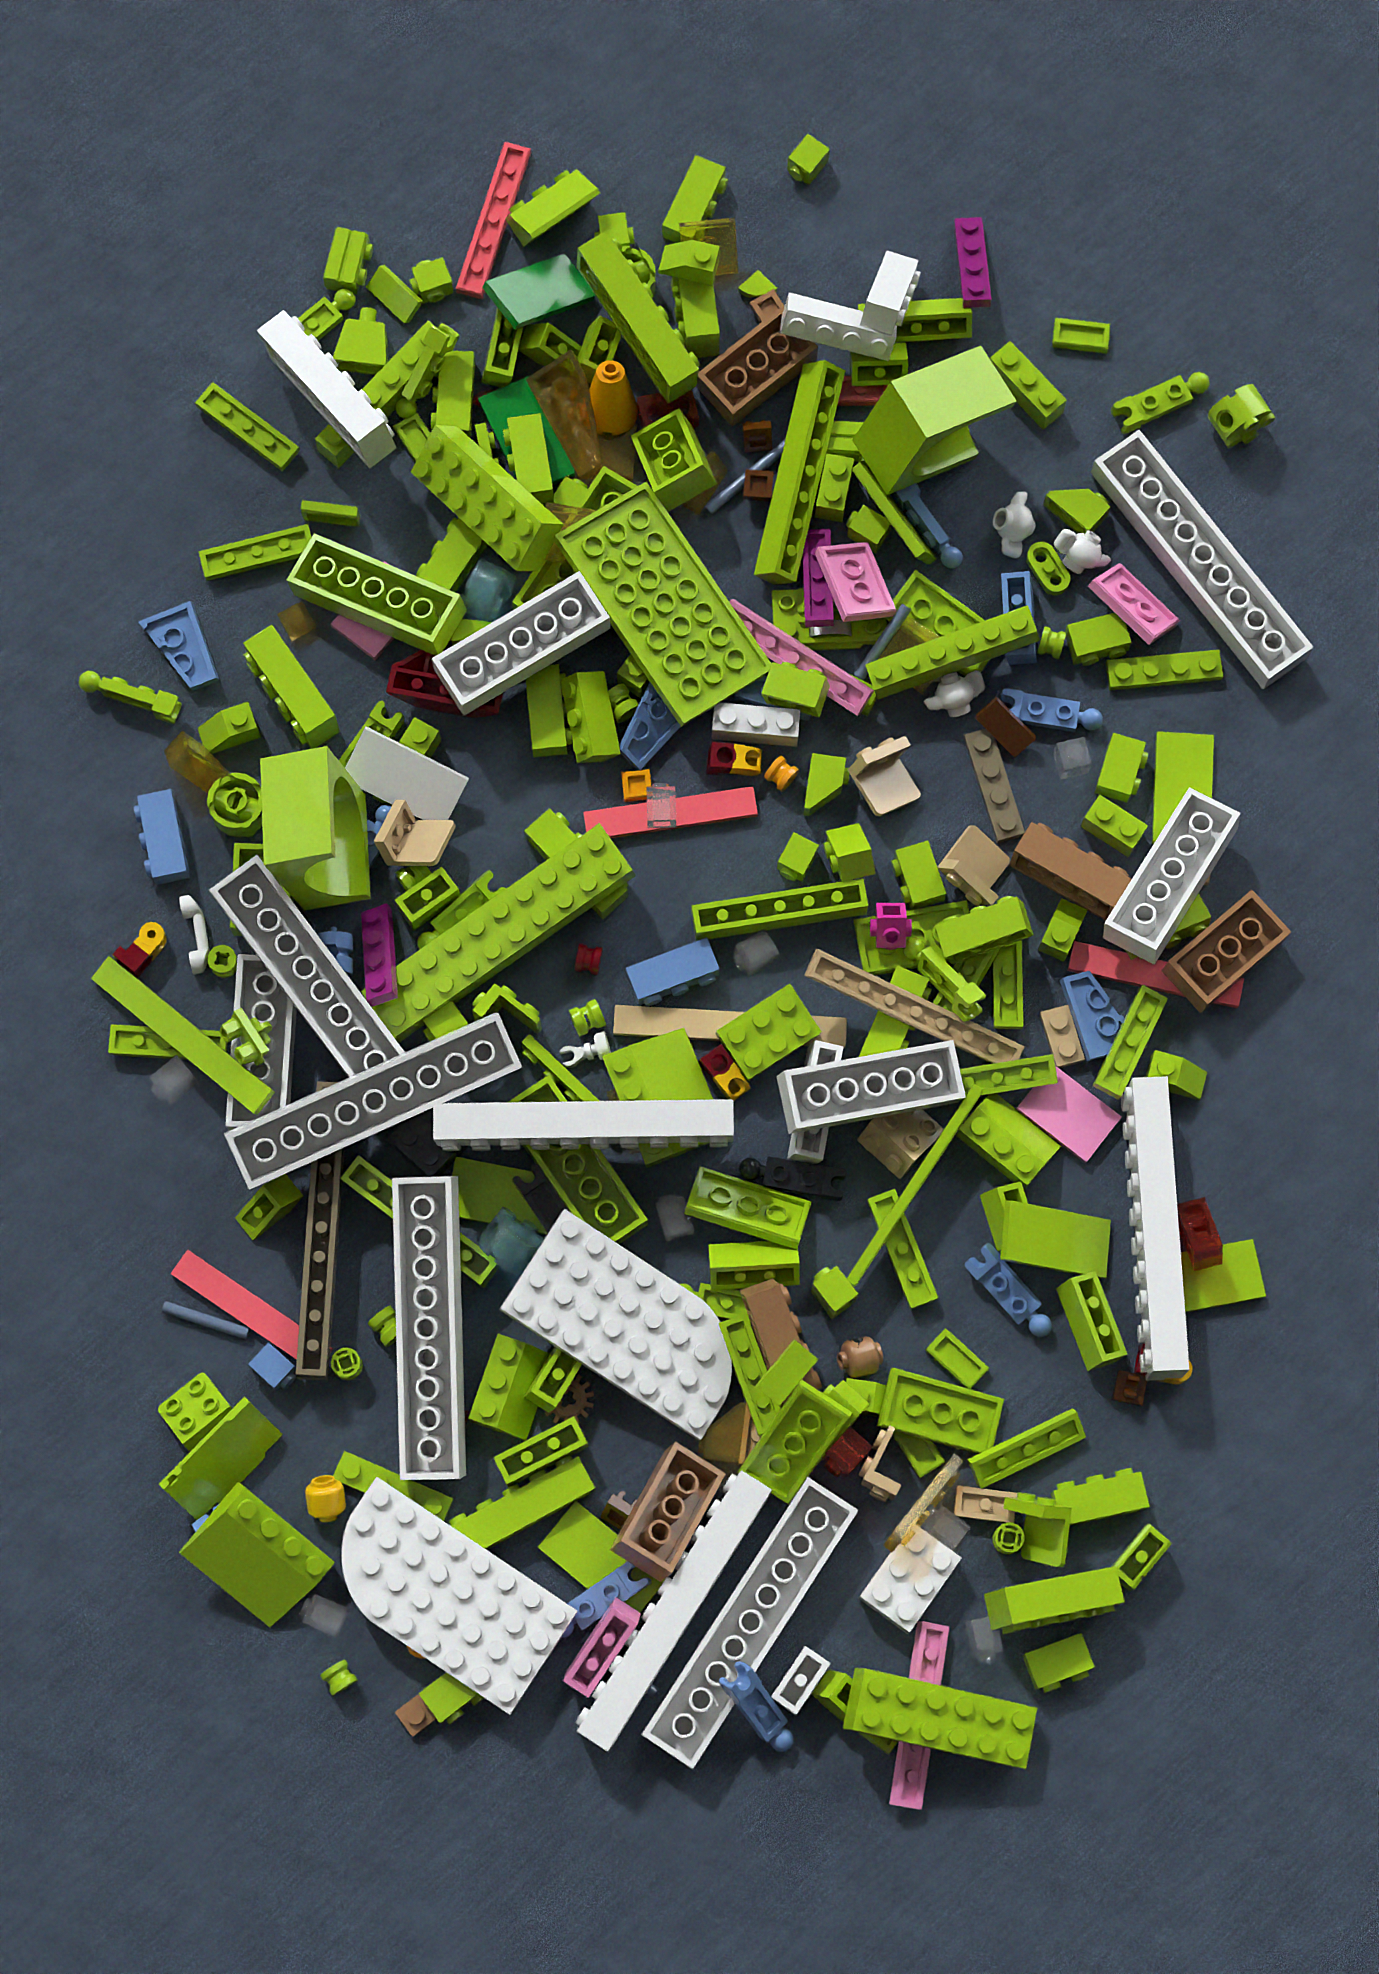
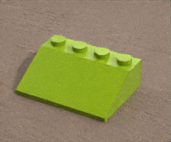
[602,1028,714,1168]
[179,1482,335,1627]

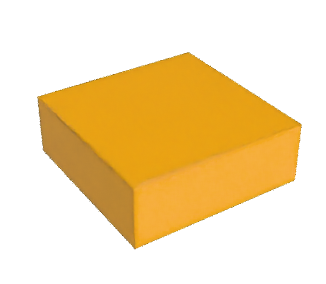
[621,769,653,802]

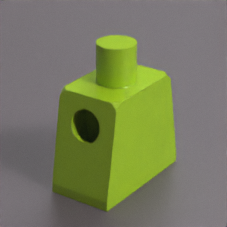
[333,307,388,375]

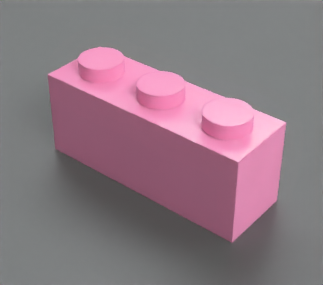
[563,1597,641,1698]

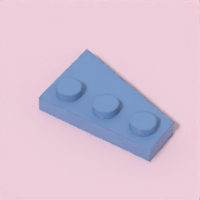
[138,601,219,691]
[619,681,681,770]
[1060,971,1125,1062]

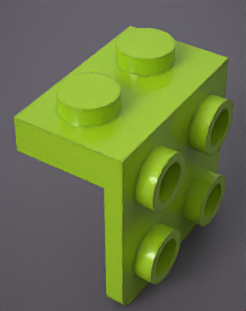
[472,983,542,1034]
[158,1373,233,1452]
[1003,1492,1072,1567]

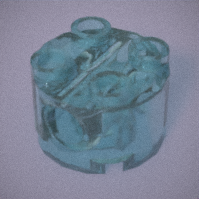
[461,558,517,622]
[477,1207,544,1276]

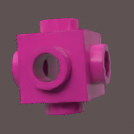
[870,903,912,950]

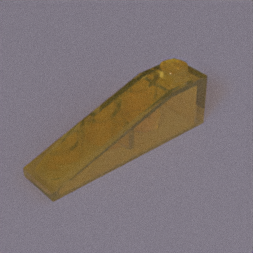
[526,350,603,477]

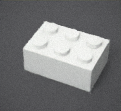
[858,1522,962,1634]

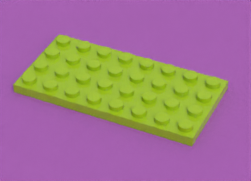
[554,482,772,727]

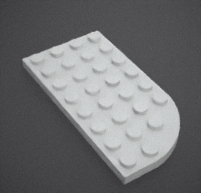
[499,1209,732,1441]
[342,1477,578,1715]

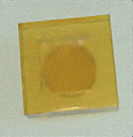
[277,601,316,641]

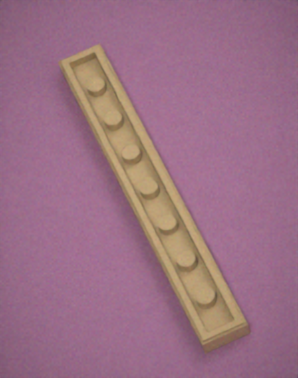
[804,949,1025,1064]
[613,1005,847,1048]

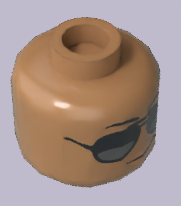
[837,1336,883,1378]

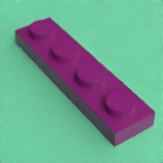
[954,217,991,308]
[803,529,834,628]
[361,903,398,1007]

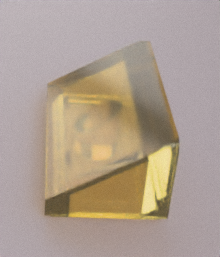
[681,451,728,514]

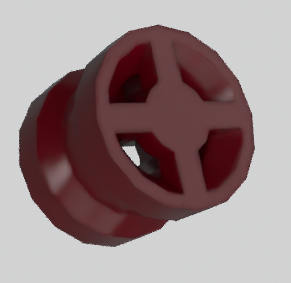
[575,943,603,976]

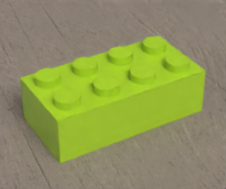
[243,624,340,749]
[984,1566,1124,1634]

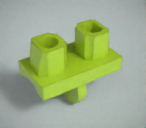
[219,1008,273,1066]

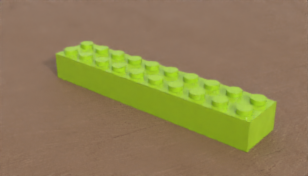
[361,823,636,1042]

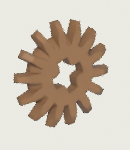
[545,1375,594,1424]

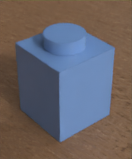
[248,1342,296,1391]

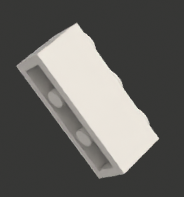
[712,703,800,747]

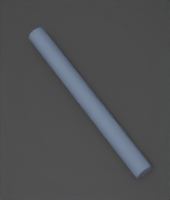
[704,440,785,515]

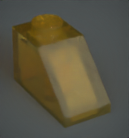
[164,730,230,794]
[698,1402,746,1465]

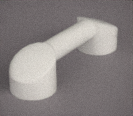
[179,895,210,975]

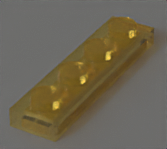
[883,1453,963,1553]

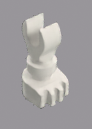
[559,1031,611,1068]

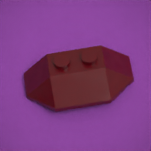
[386,650,504,718]

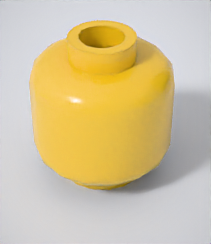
[305,1475,346,1522]

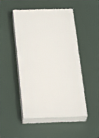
[345,726,469,820]

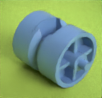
[317,927,353,978]

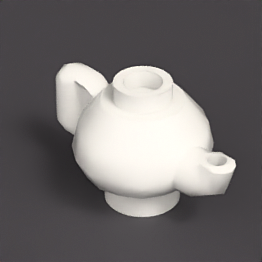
[993,492,1035,558]
[1054,529,1112,574]
[924,671,985,717]

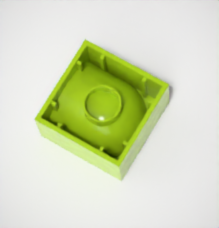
[852,346,1016,495]
[260,746,371,910]

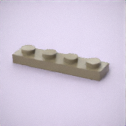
[963,729,1025,843]

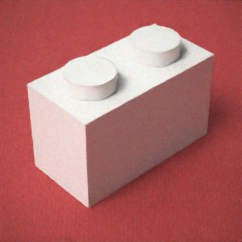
[771,1646,831,1715]

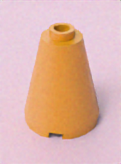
[582,361,638,436]

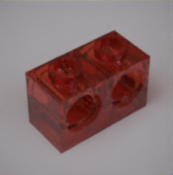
[637,389,699,429]
[1177,1197,1223,1271]
[823,1427,872,1479]

